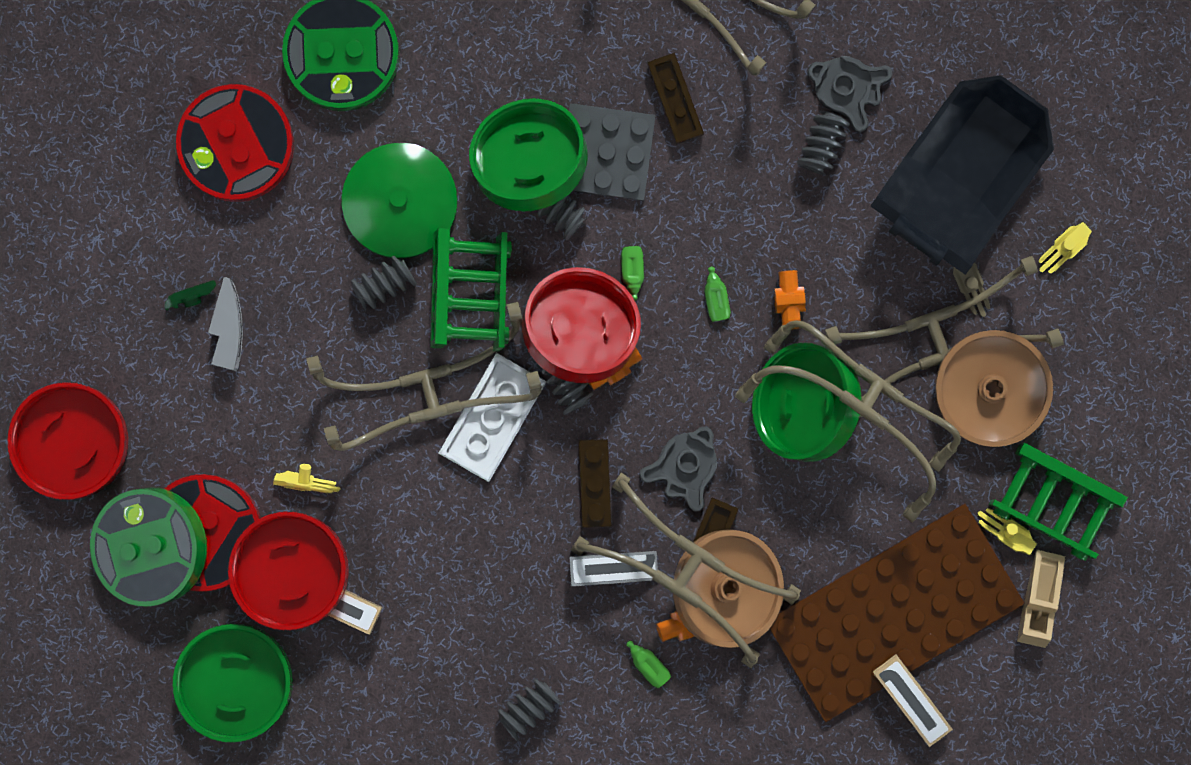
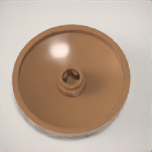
[935,330,1053,447]
[673,530,784,648]

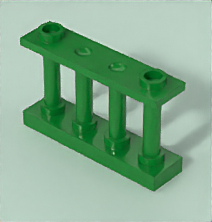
[430,228,512,352]
[988,443,1128,562]

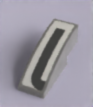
[208,277,243,372]
[570,551,658,586]

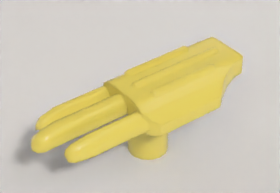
[1039,222,1092,273]
[273,464,340,493]
[978,508,1037,555]

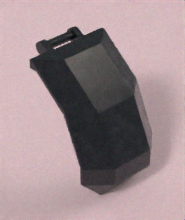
[870,75,1054,275]

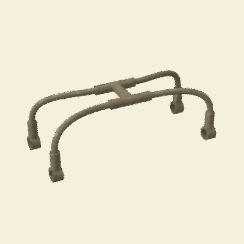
[682,0,816,76]
[825,256,1064,418]
[307,302,542,451]
[734,320,961,523]
[571,473,801,668]

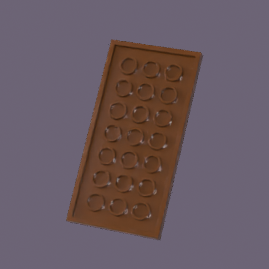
[769,503,1025,722]

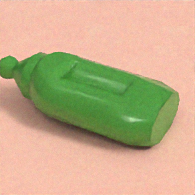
[621,246,644,301]
[704,266,731,322]
[627,641,671,689]

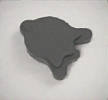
[807,56,892,133]
[639,427,717,511]

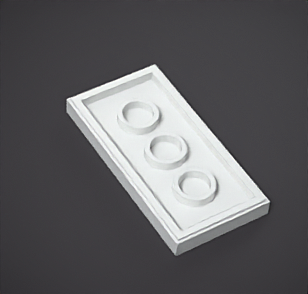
[439,353,547,482]

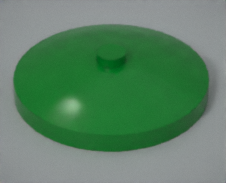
[342,143,458,259]

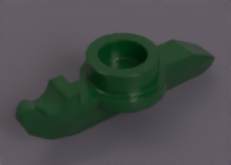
[165,280,217,311]

